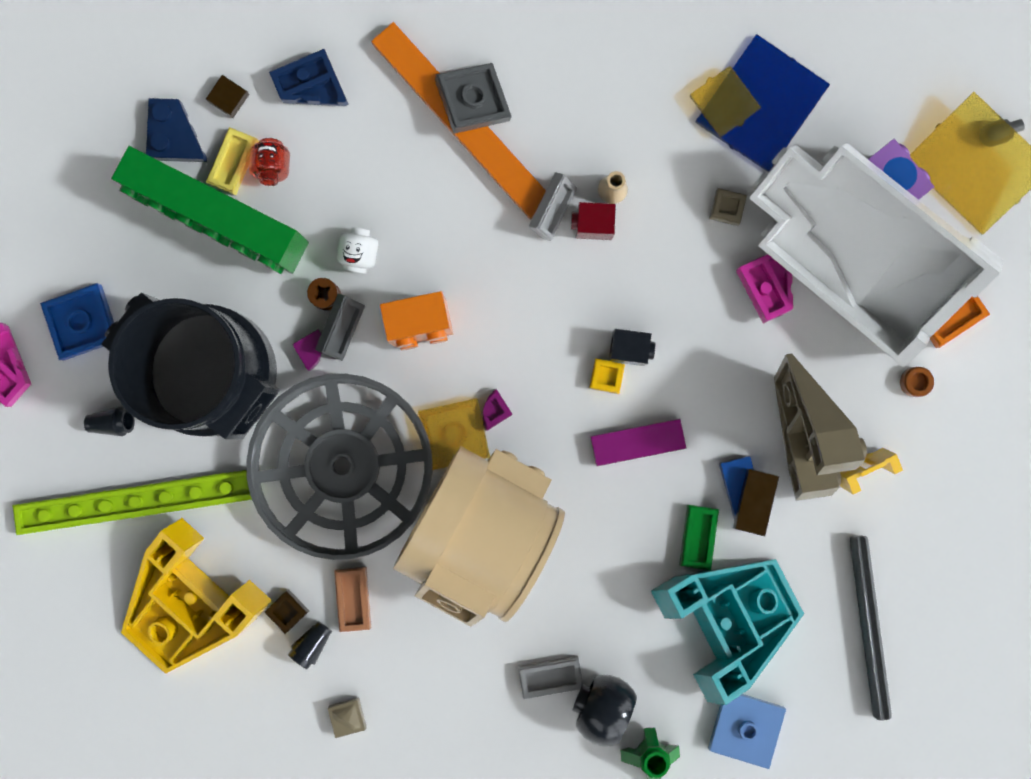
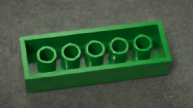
[111,146,309,275]

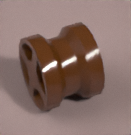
[307,278,341,311]

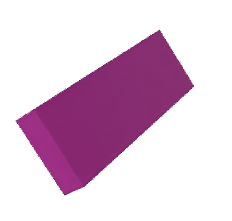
[590,419,687,466]

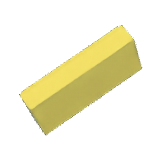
[206,127,259,196]

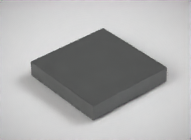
[435,63,512,134]

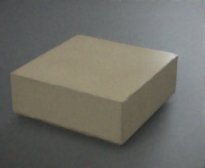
[709,188,747,226]

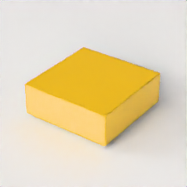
[589,358,625,394]

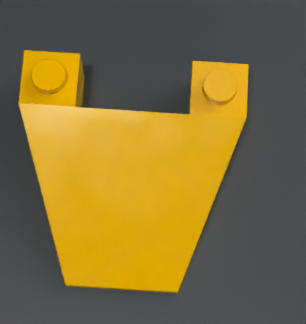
[121,518,272,674]

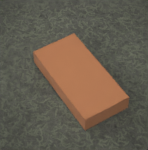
[334,567,371,632]

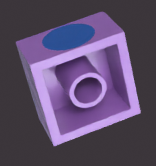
[868,138,935,200]

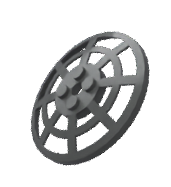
[246,373,433,560]

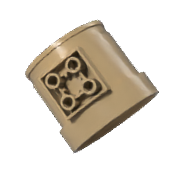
[393,446,565,627]

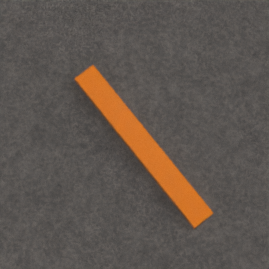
[371,22,546,220]

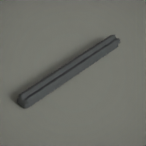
[849,535,892,721]

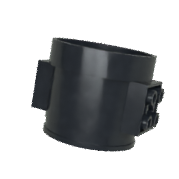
[101,292,280,440]

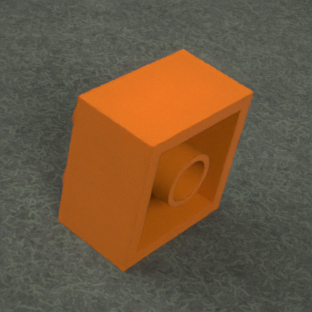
[380,291,454,351]

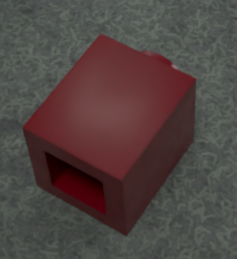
[571,202,616,240]

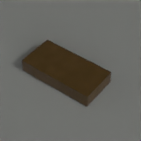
[733,468,780,536]

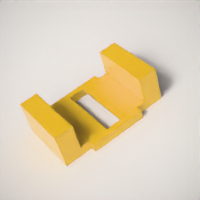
[840,448,903,494]

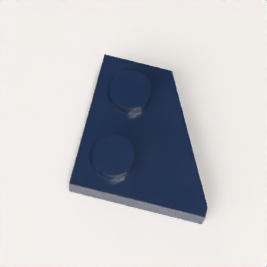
[269,49,349,106]
[146,98,207,162]

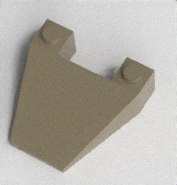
[774,353,867,501]

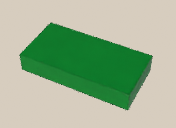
[679,504,719,570]

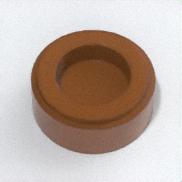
[900,367,934,397]

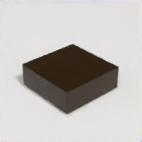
[206,75,250,118]
[264,589,309,634]

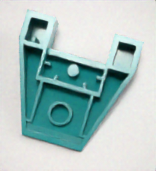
[651,559,804,705]

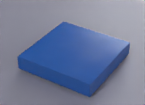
[40,283,114,361]

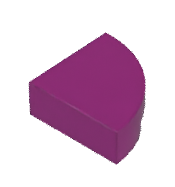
[292,329,322,371]
[483,389,513,431]

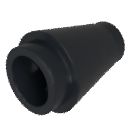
[84,406,135,436]
[288,621,332,669]

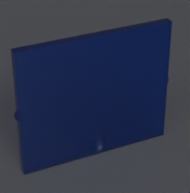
[695,34,830,172]

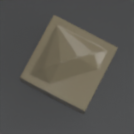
[328,697,367,738]

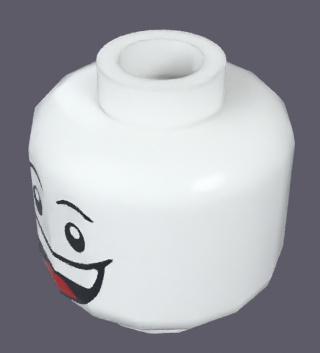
[337,227,379,273]

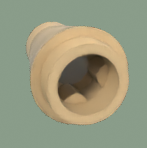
[598,171,628,204]

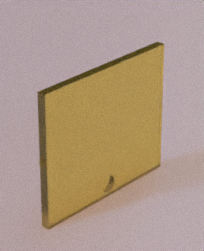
[910,92,1031,235]

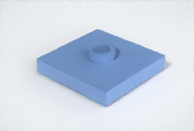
[708,694,786,769]

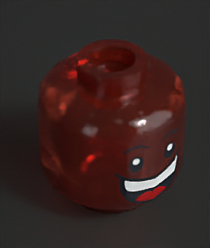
[249,138,290,186]

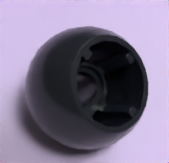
[572,675,637,746]

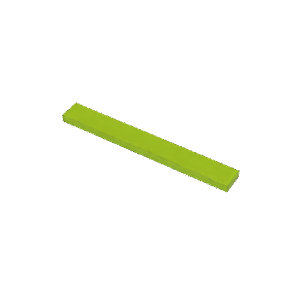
[12,470,252,535]

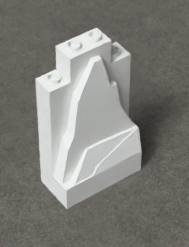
[750,143,1003,368]

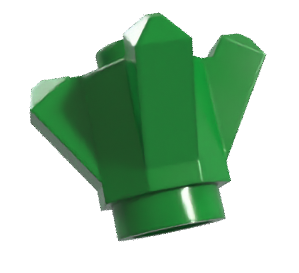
[620,727,680,779]

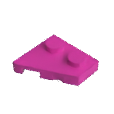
[736,254,793,324]
[0,323,31,407]

